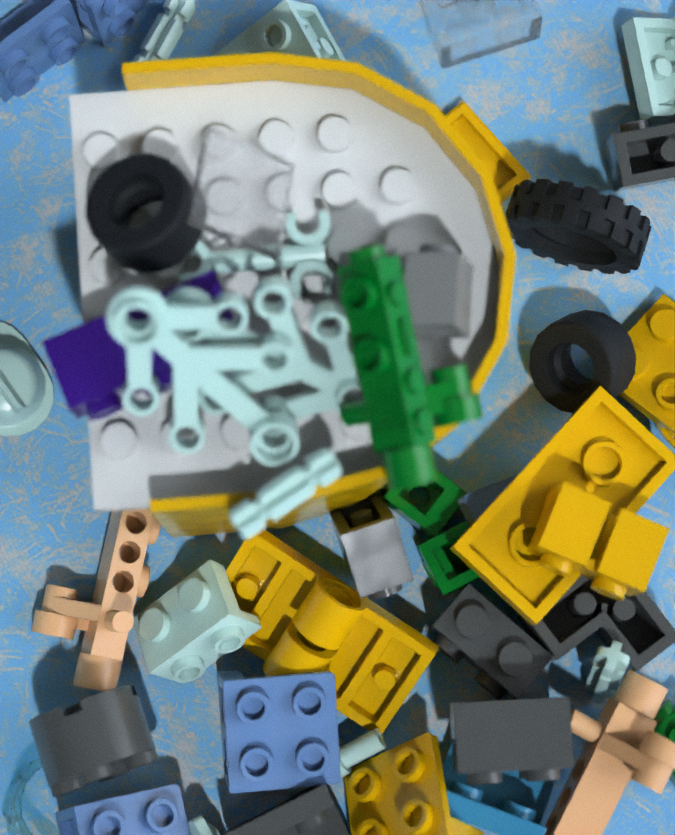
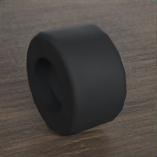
[85,153,205,274]
[529,310,636,414]

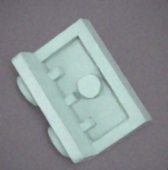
[621,17,675,123]
[133,560,261,683]

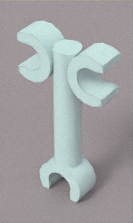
[179,210,335,300]

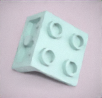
[213,0,346,61]

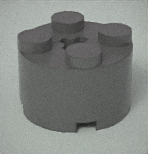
[29,685,159,798]

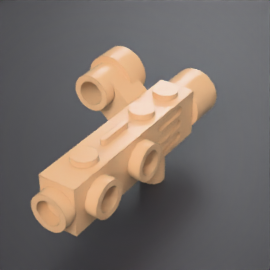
[31,509,161,692]
[545,669,675,835]

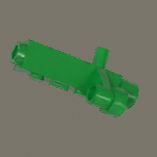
[337,245,483,489]

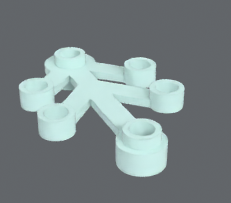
[165,276,363,437]
[106,286,300,467]

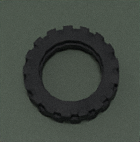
[505,179,651,274]

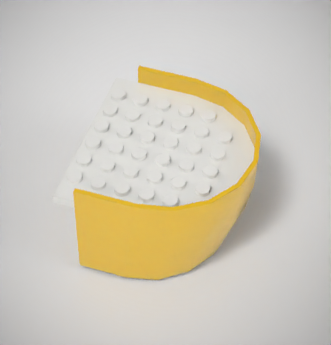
[69,52,516,537]

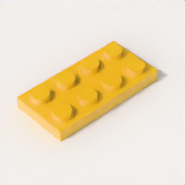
[450,386,675,626]

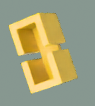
[527,482,670,601]

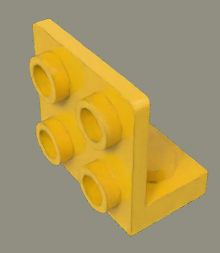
[344,732,484,835]

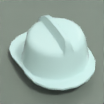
[0,322,54,436]

